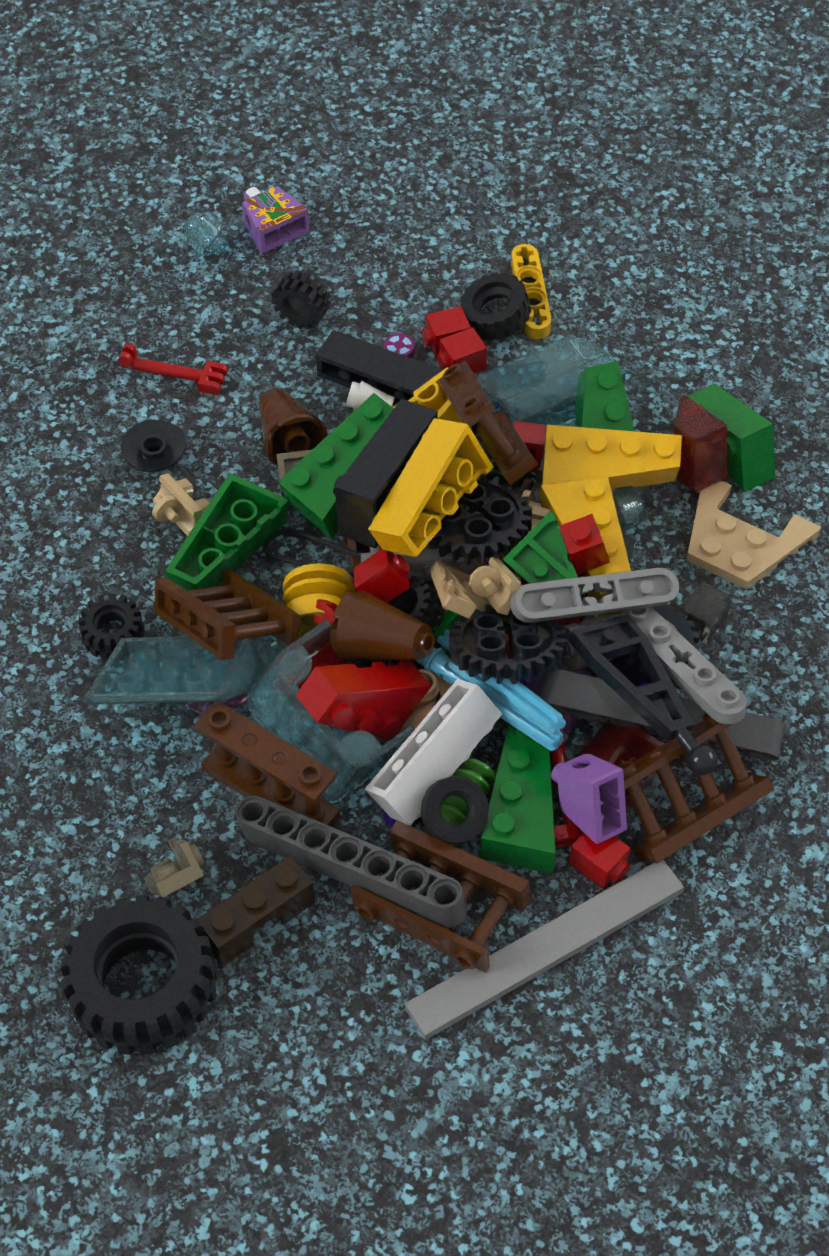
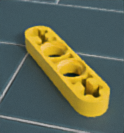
[511,244,551,339]

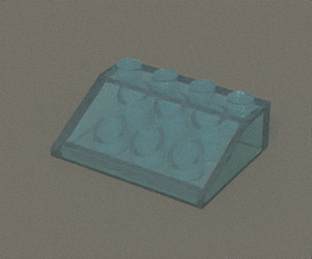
[476,334,626,434]
[83,636,263,704]

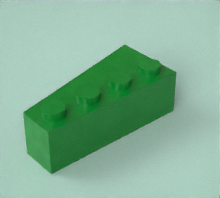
[278,393,394,539]
[165,473,289,591]
[480,724,556,874]

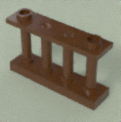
[439,361,538,485]
[154,569,300,661]
[194,700,340,827]
[618,713,774,863]
[350,820,531,973]

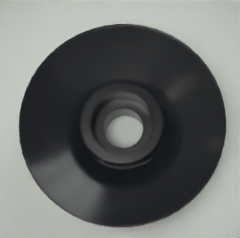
[121,420,186,472]

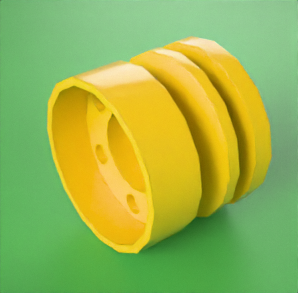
[282,563,355,650]

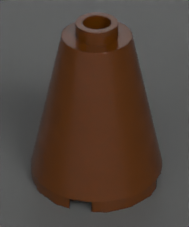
[259,388,328,465]
[330,590,435,661]

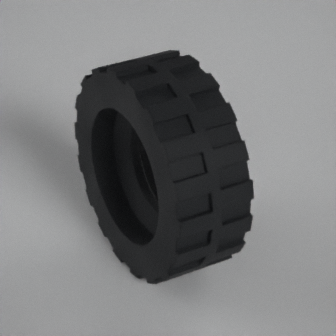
[460,272,531,340]

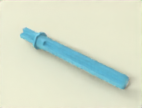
[437,629,566,734]
[415,647,564,751]

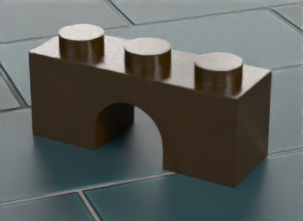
[198,855,315,967]

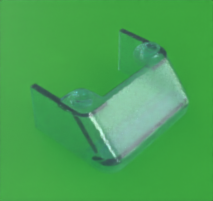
[247,619,415,803]

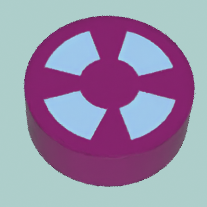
[384,333,415,358]

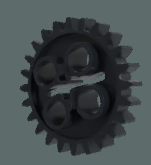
[429,474,532,565]
[449,604,567,685]

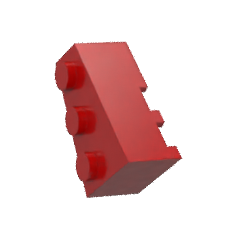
[296,660,432,741]

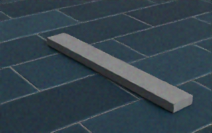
[405,859,684,1040]

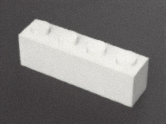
[365,679,502,826]

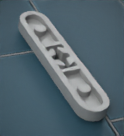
[510,568,679,623]
[621,607,747,724]

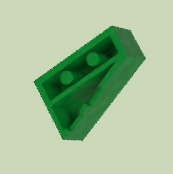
[575,361,635,431]
[682,383,775,492]

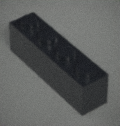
[316,330,443,405]

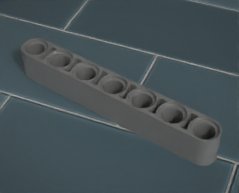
[538,669,785,761]
[236,796,467,928]

